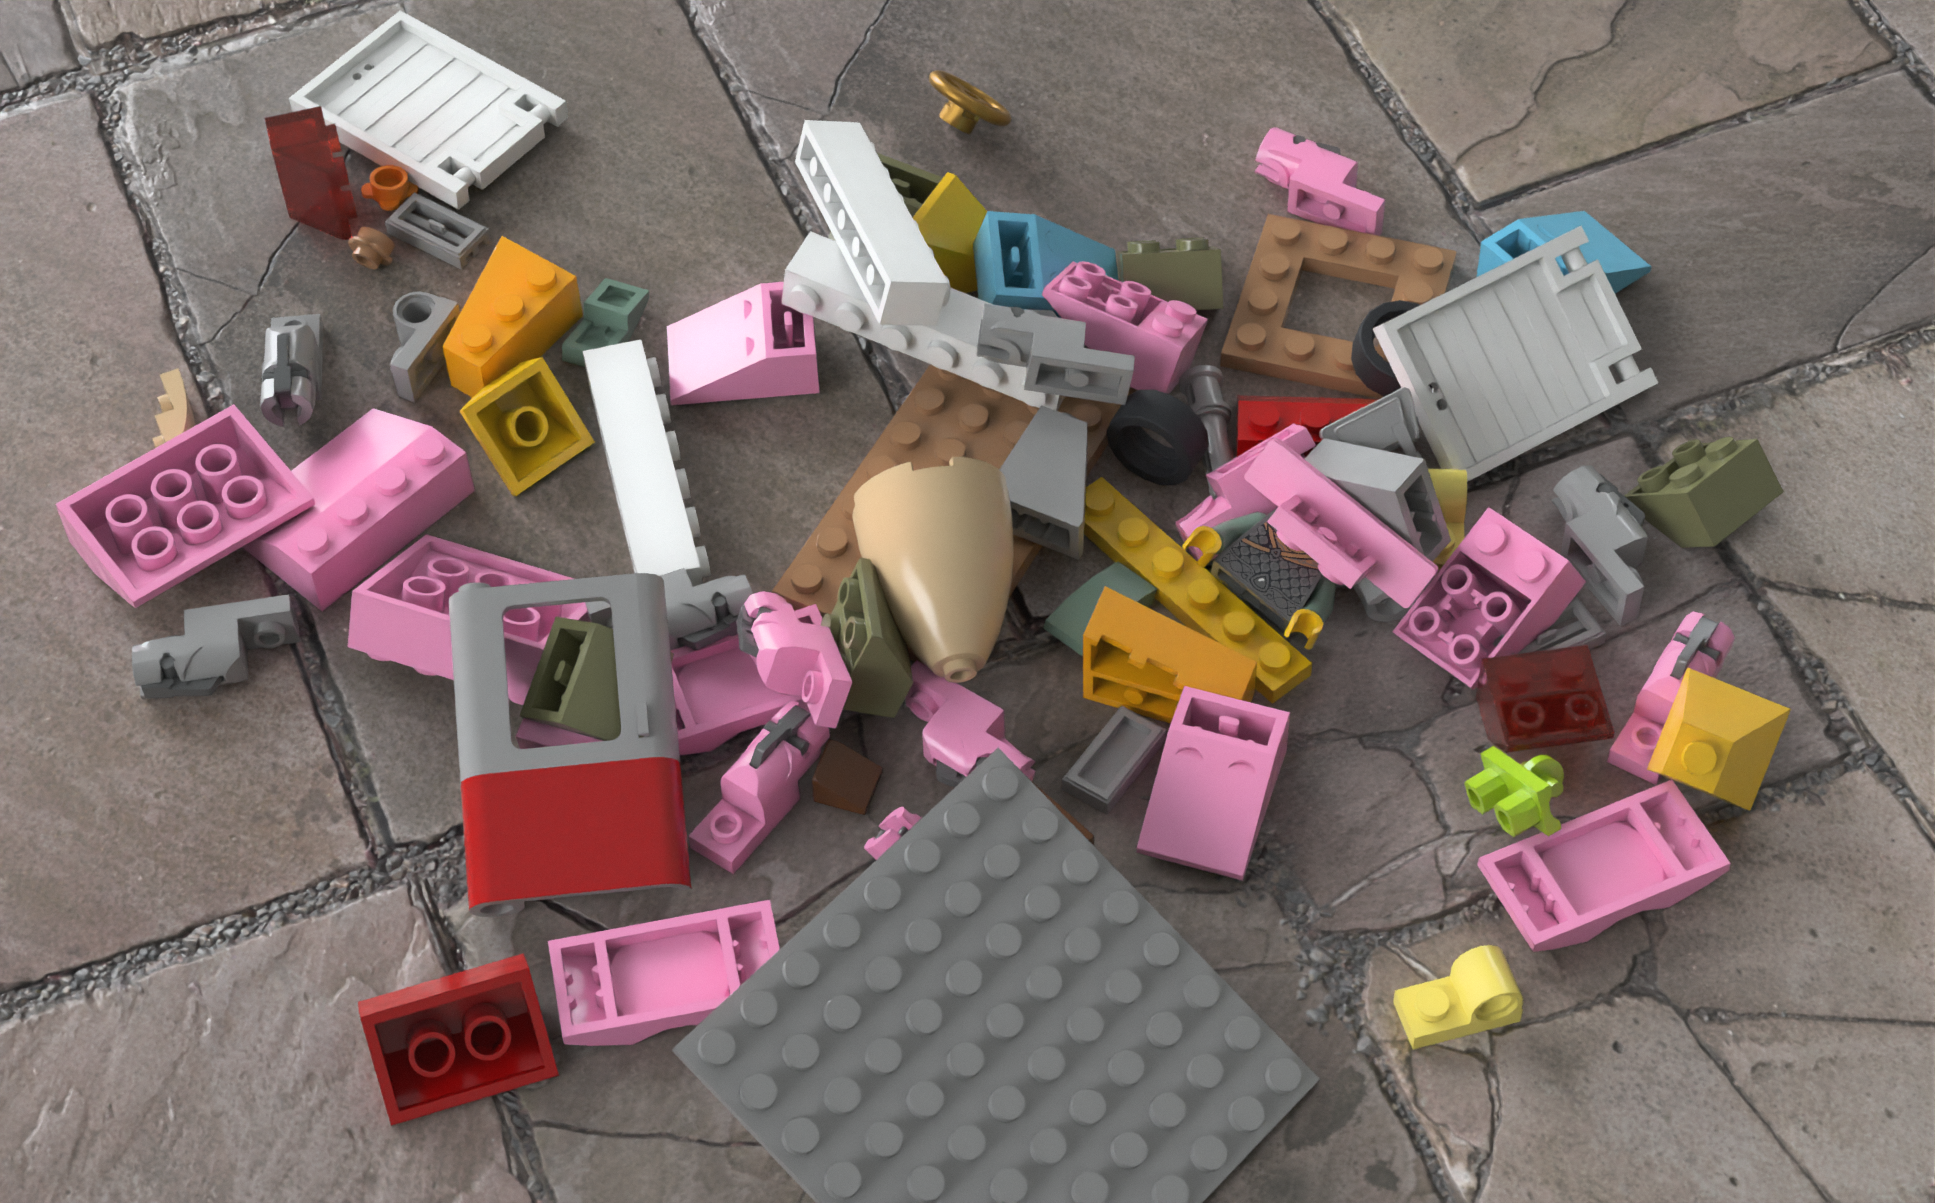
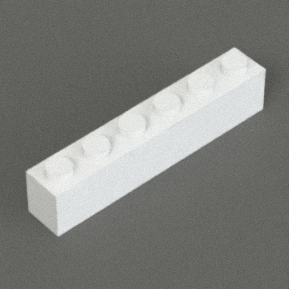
[795,120,950,326]
[781,231,1065,411]
[583,339,711,587]

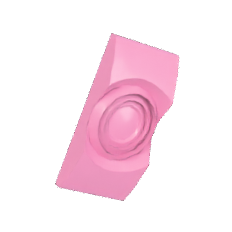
[670,604,822,755]
[1477,779,1731,952]
[548,900,780,1046]

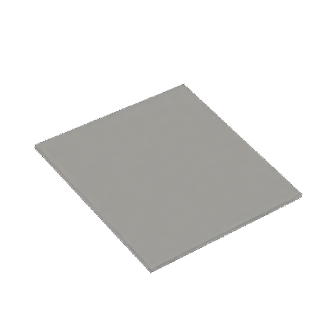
[672,748,1320,1203]

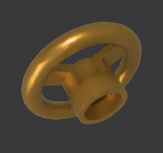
[929,70,1011,134]

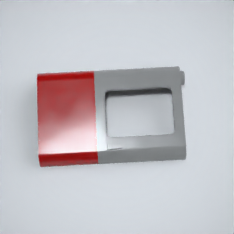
[449,573,692,917]

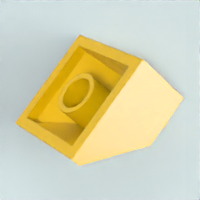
[912,172,987,293]
[459,357,595,496]
[1646,668,1791,811]

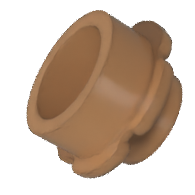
[348,227,395,270]

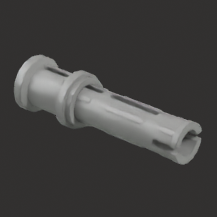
[1179,365,1234,499]

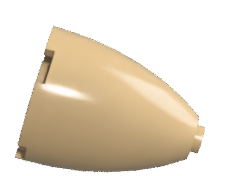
[852,456,1014,683]

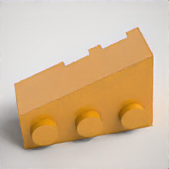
[442,236,583,398]
[1083,586,1257,724]

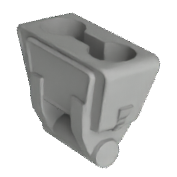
[1319,387,1422,458]

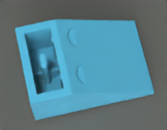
[973,211,1119,318]
[1477,211,1652,293]

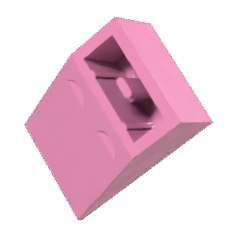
[1042,261,1208,394]
[667,282,820,405]
[1392,507,1586,690]
[1136,686,1290,881]

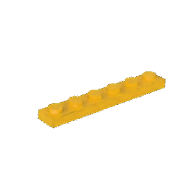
[1084,477,1312,704]

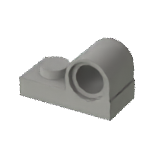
[390,291,460,403]

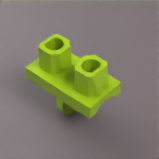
[1464,746,1564,837]

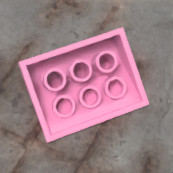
[55,404,315,608]
[242,408,475,612]
[348,534,591,705]

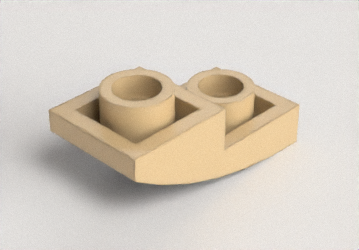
[152,368,196,448]

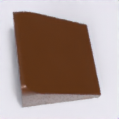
[812,739,883,815]

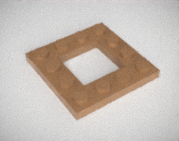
[1220,214,1457,399]

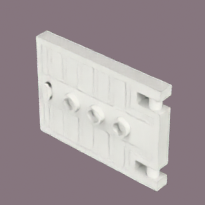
[289,10,568,210]
[1373,226,1658,482]

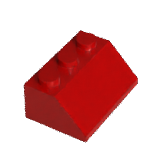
[1236,395,1392,457]
[358,953,559,1126]

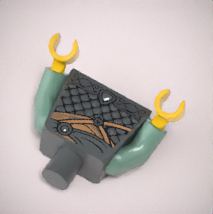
[1182,508,1337,650]

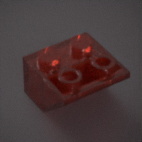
[264,106,358,241]
[1476,645,1615,753]

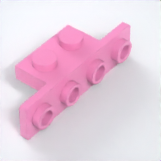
[1244,438,1438,608]

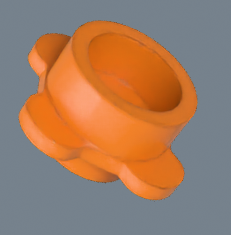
[361,165,419,211]

